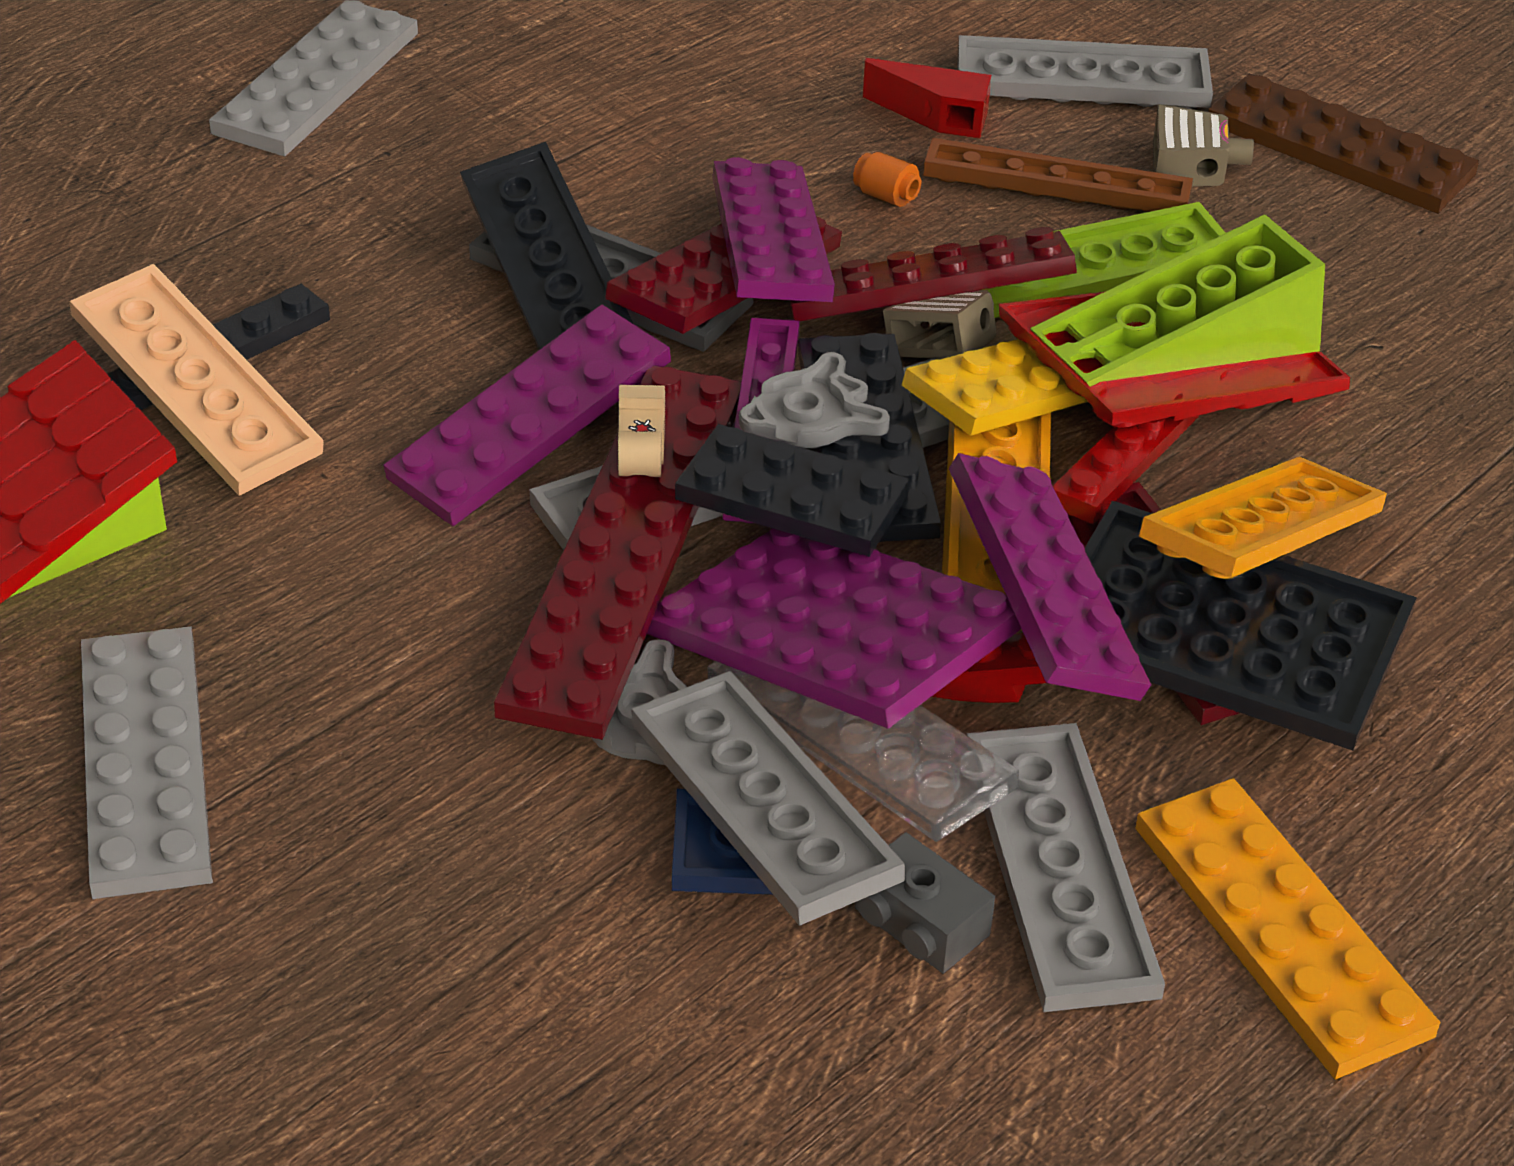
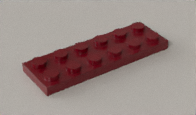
[605,216,842,334]
[789,227,1077,321]

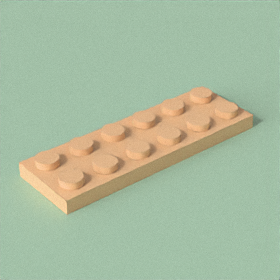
[70,264,323,496]

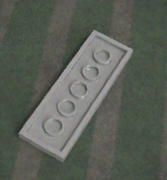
[209,0,418,156]
[957,35,1213,109]
[81,626,213,899]
[631,671,905,926]
[966,723,1165,1012]

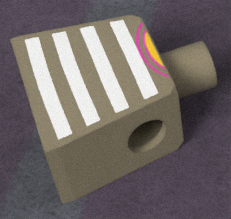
[1153,104,1254,187]
[883,290,996,359]

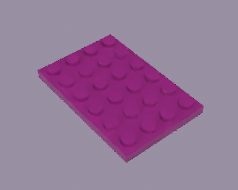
[647,528,1021,729]

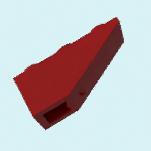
[863,58,992,138]

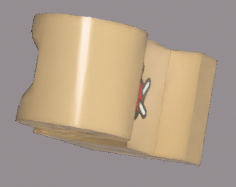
[618,385,665,477]

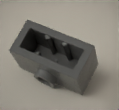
[855,832,995,974]

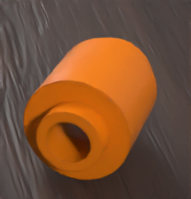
[853,152,921,207]

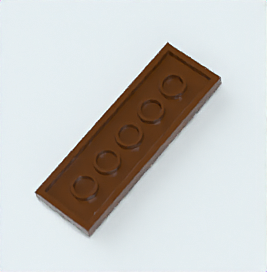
[1208,73,1479,214]

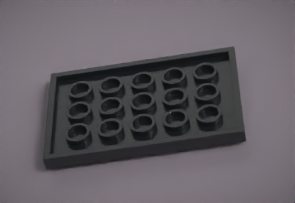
[1085,500,1417,751]

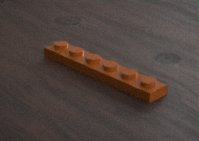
[923,138,1193,212]

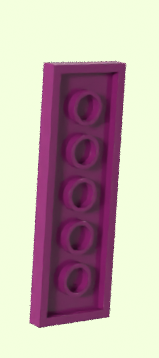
[712,157,835,302]
[383,304,671,527]
[949,453,1151,701]

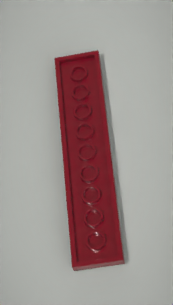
[494,366,741,740]

